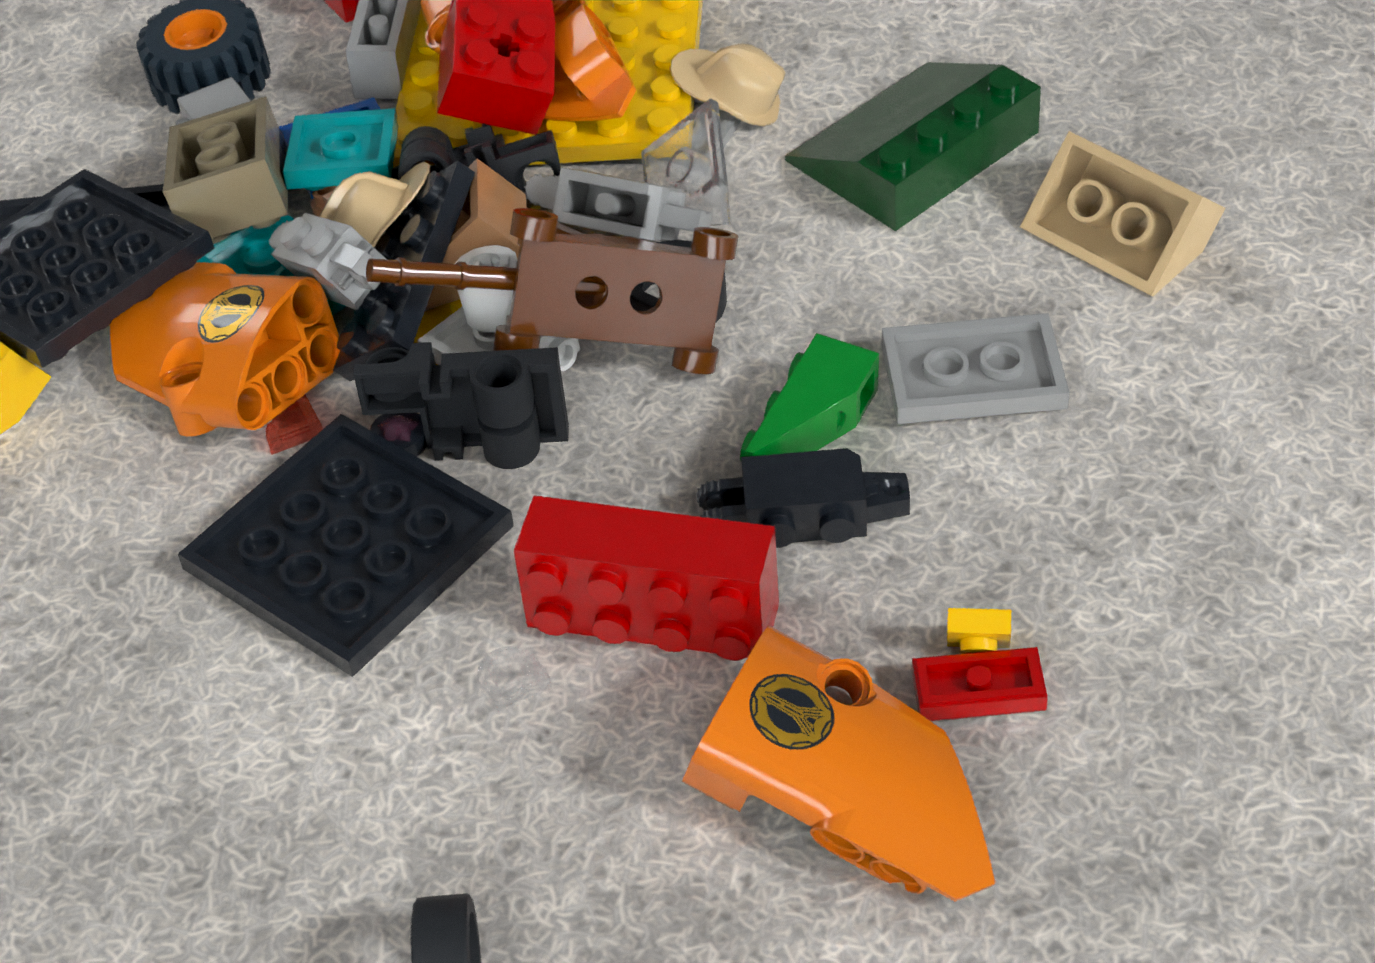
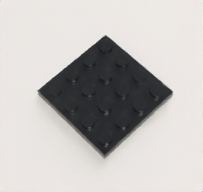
[0,169,215,368]
[178,414,514,677]

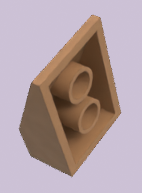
[425,159,526,311]

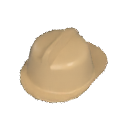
[670,43,785,126]
[319,162,430,247]

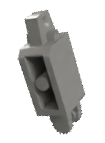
[524,167,713,241]
[269,213,387,310]

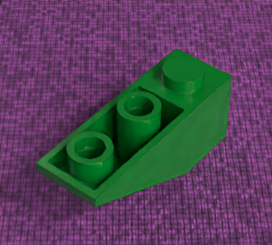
[740,333,879,461]

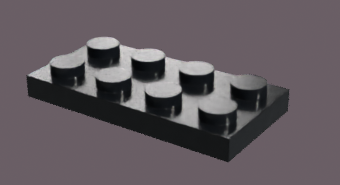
[333,161,475,382]

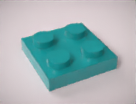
[283,108,399,191]

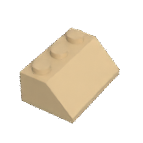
[1020,131,1226,296]

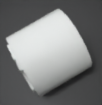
[455,245,518,332]

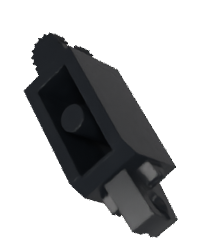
[697,448,910,548]

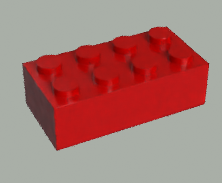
[514,495,779,661]

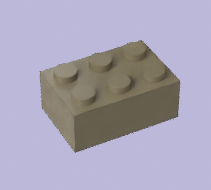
[163,96,288,244]

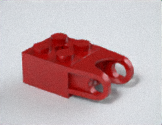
[437,0,555,135]

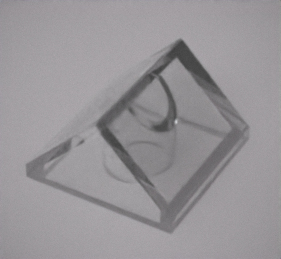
[641,98,731,234]

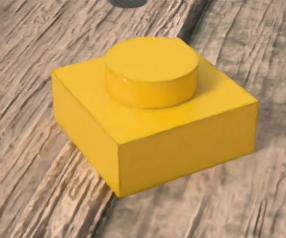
[947,608,1011,654]

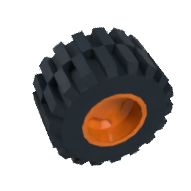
[136,0,271,114]

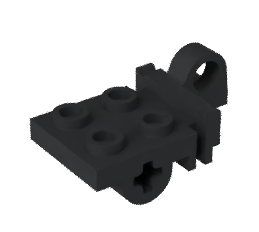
[391,124,561,198]
[353,342,569,469]

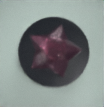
[370,413,427,457]

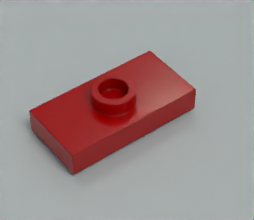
[912,647,1048,721]

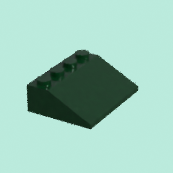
[785,62,1041,231]

